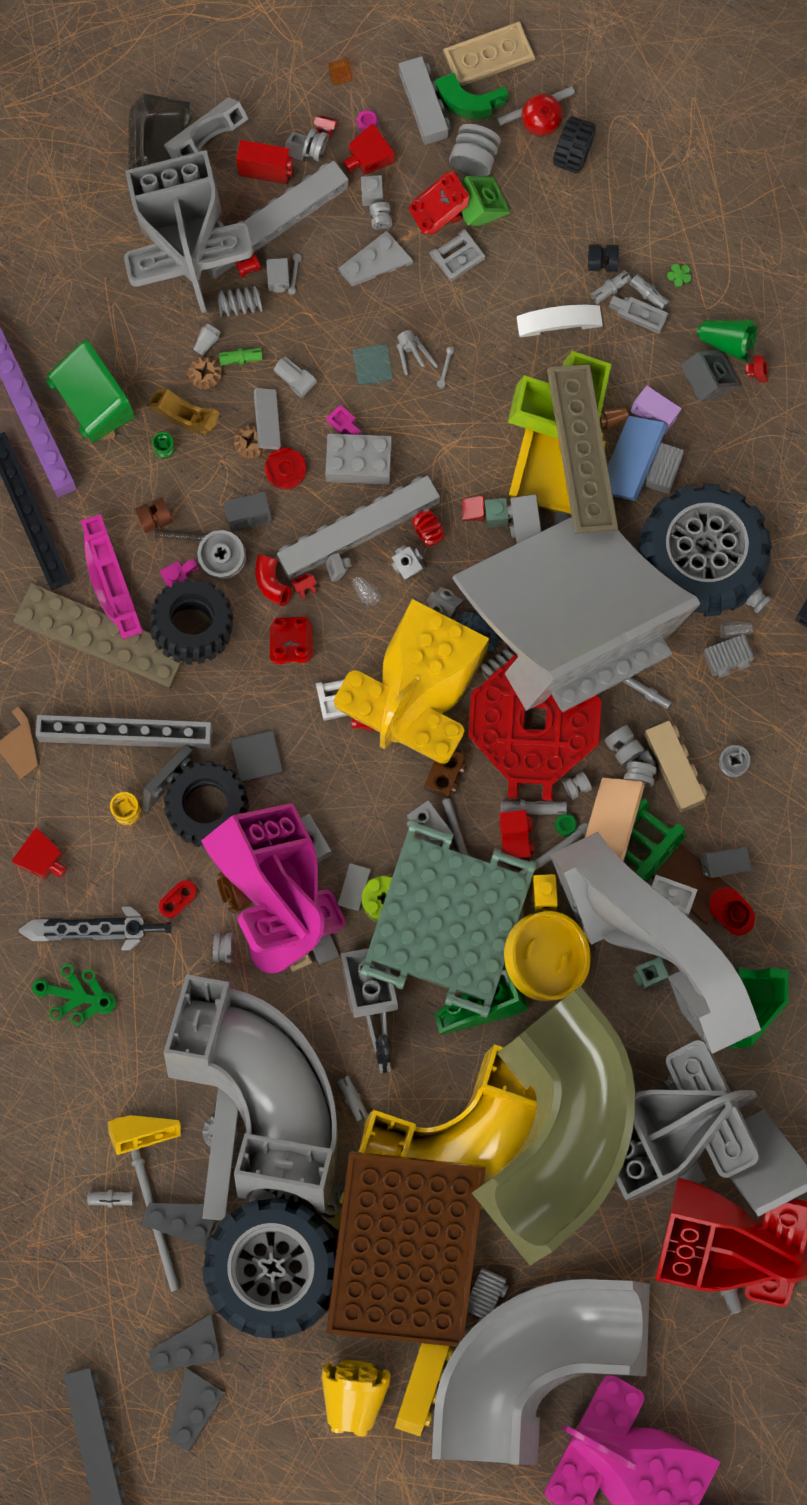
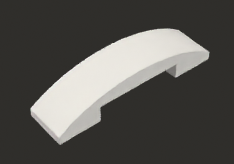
[517,305,603,337]

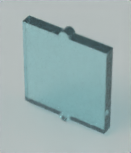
[352,345,392,386]

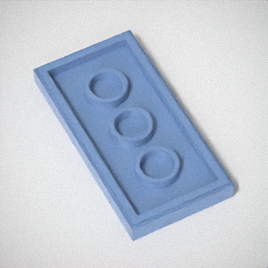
[607,416,667,501]

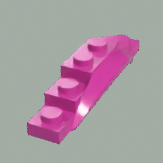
[80,514,143,640]

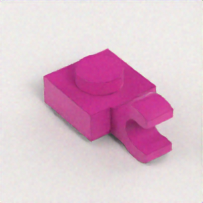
[326,404,362,435]
[160,558,199,588]

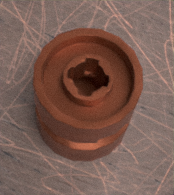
[135,497,173,534]

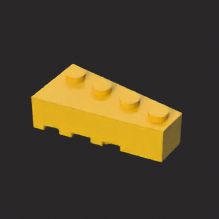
[395,1343,453,1436]

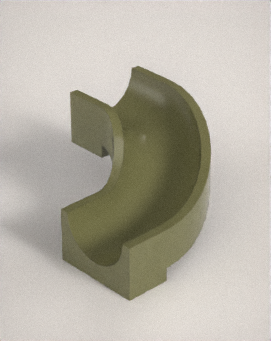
[472,986,635,1265]

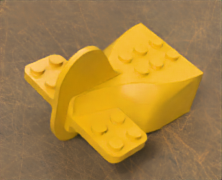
[334,599,489,764]

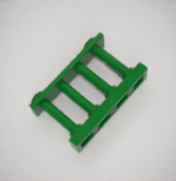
[624,798,687,883]

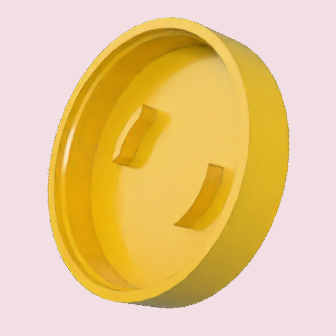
[504,911,590,1001]

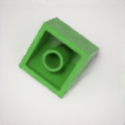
[461,176,510,226]

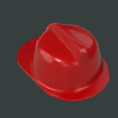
[709,887,756,936]

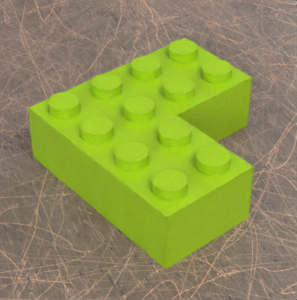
[508,351,611,439]

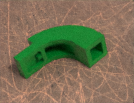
[435,73,508,120]

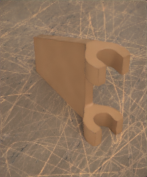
[0,707,38,779]

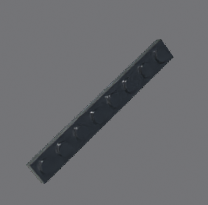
[0,432,71,591]

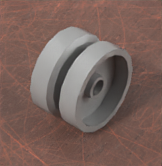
[197,530,247,580]

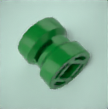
[152,432,175,459]

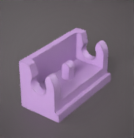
[630,386,682,435]

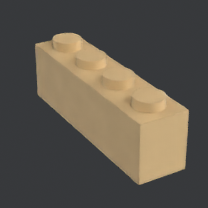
[644,721,707,813]

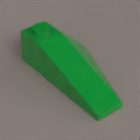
[434,963,529,1035]

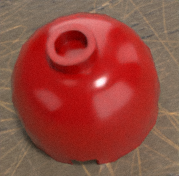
[521,94,563,136]

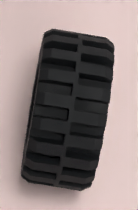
[150,578,233,665]
[164,761,249,847]

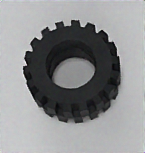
[553,116,596,174]

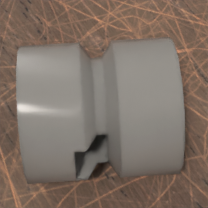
[604,725,645,766]

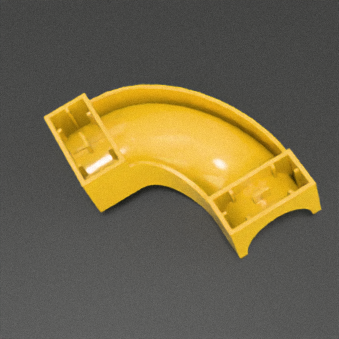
[339,1044,537,1209]

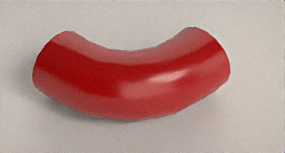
[255,554,291,607]

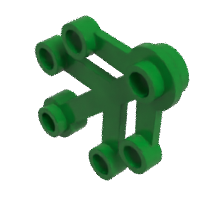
[32,964,116,1026]

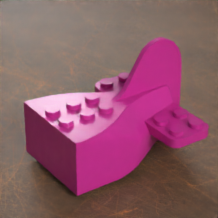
[201,803,346,973]
[544,1375,721,1505]

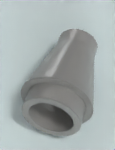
[193,324,221,356]

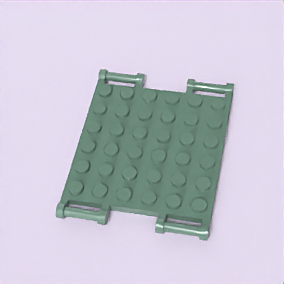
[360,819,537,1018]

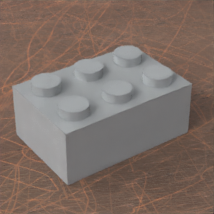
[325,434,392,485]

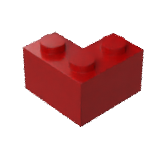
[499,810,534,864]

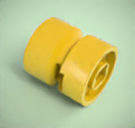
[110,792,141,825]

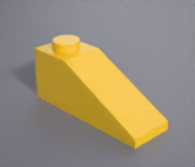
[108,1115,181,1155]

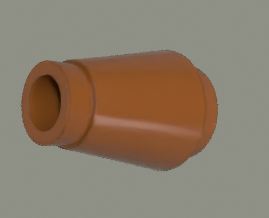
[599,407,628,429]

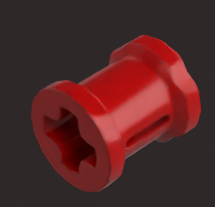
[235,253,261,278]

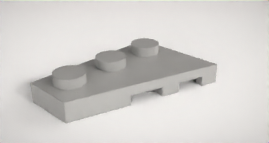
[338,231,413,286]

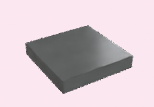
[231,731,283,783]

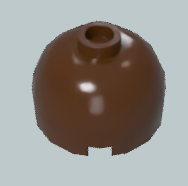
[217,872,253,913]

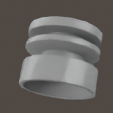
[449,124,501,177]

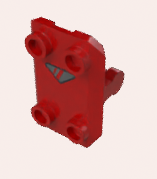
[408,171,470,234]
[270,617,313,664]

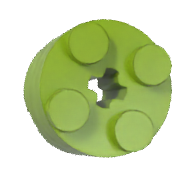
[362,876,392,923]

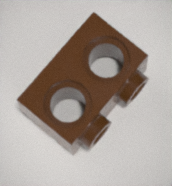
[424,752,467,799]

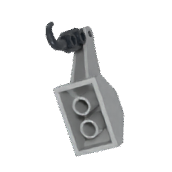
[341,948,398,1074]

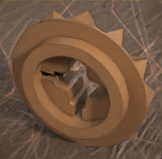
[188,356,222,389]
[234,425,266,458]

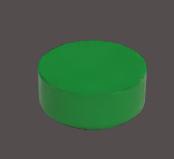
[555,814,577,837]

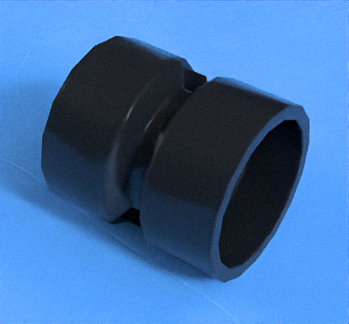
[588,244,619,272]

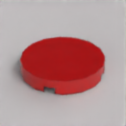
[264,447,307,490]

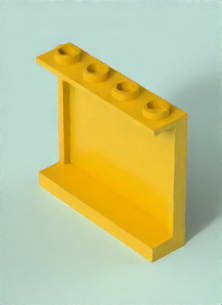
[508,429,606,514]

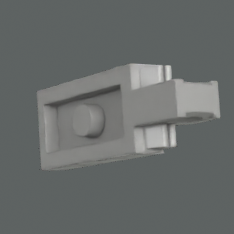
[609,296,669,334]

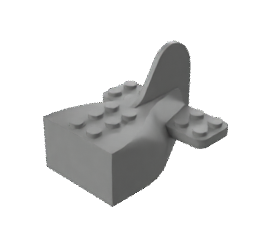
[124,150,253,314]
[616,1040,761,1200]

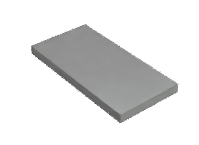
[730,1110,807,1216]

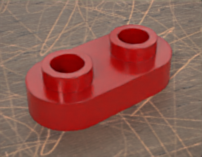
[158,880,197,919]

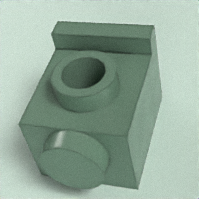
[633,957,669,989]

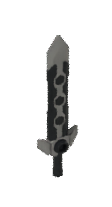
[19,907,172,951]

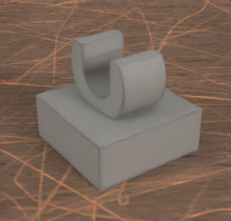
[325,553,352,582]

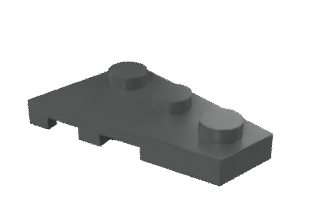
[141,745,192,813]
[141,1203,214,1248]
[149,1314,220,1374]
[169,1368,225,1452]

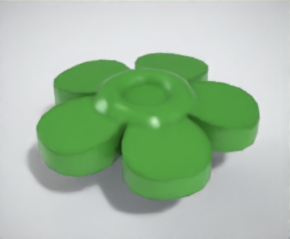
[667,264,691,287]

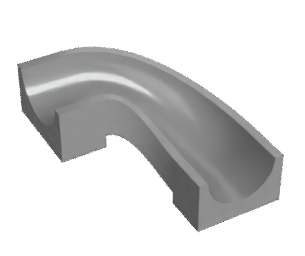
[550,832,761,1054]
[164,974,338,1213]
[432,1279,650,1465]

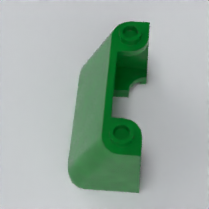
[46,339,135,444]

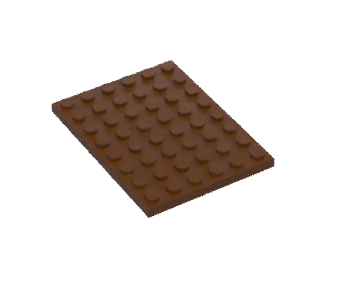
[326,1151,486,1347]

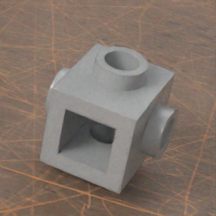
[391,545,426,579]
[426,587,463,619]

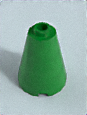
[697,319,758,362]

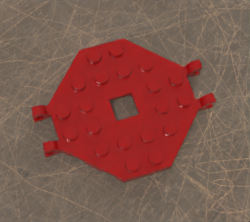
[468,654,602,801]

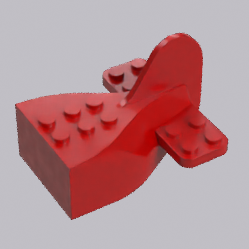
[655,1177,807,1307]

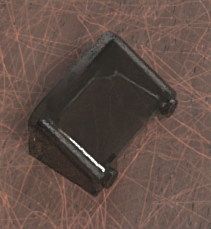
[128,93,192,170]

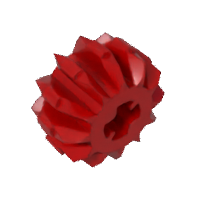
[412,509,445,547]

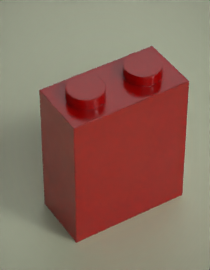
[236,140,294,184]

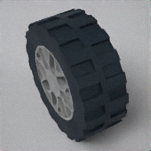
[456,611,501,652]

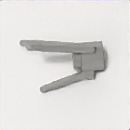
[396,330,438,375]

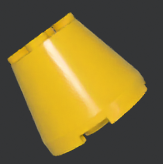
[321,1360,391,1436]

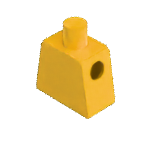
[532,874,558,914]

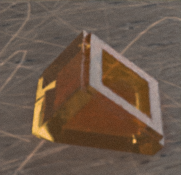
[328,58,352,85]

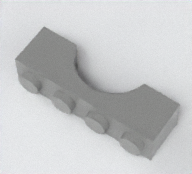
[164,97,249,159]

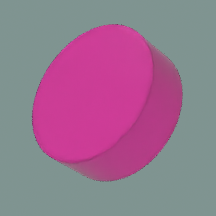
[357,110,378,131]

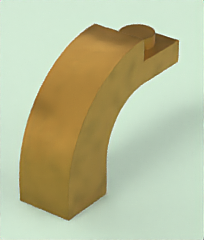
[147,388,220,435]

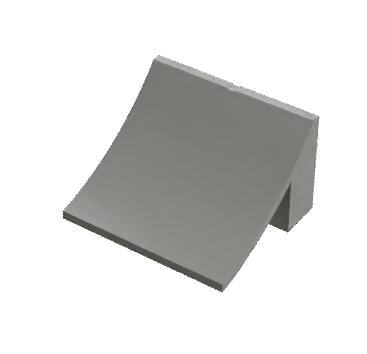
[453,517,700,713]

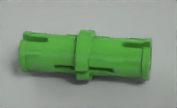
[219,347,262,366]

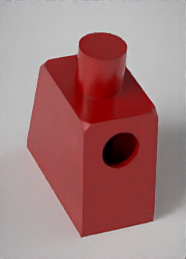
[343,123,395,175]
[12,828,68,879]

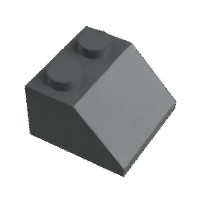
[681,350,742,401]

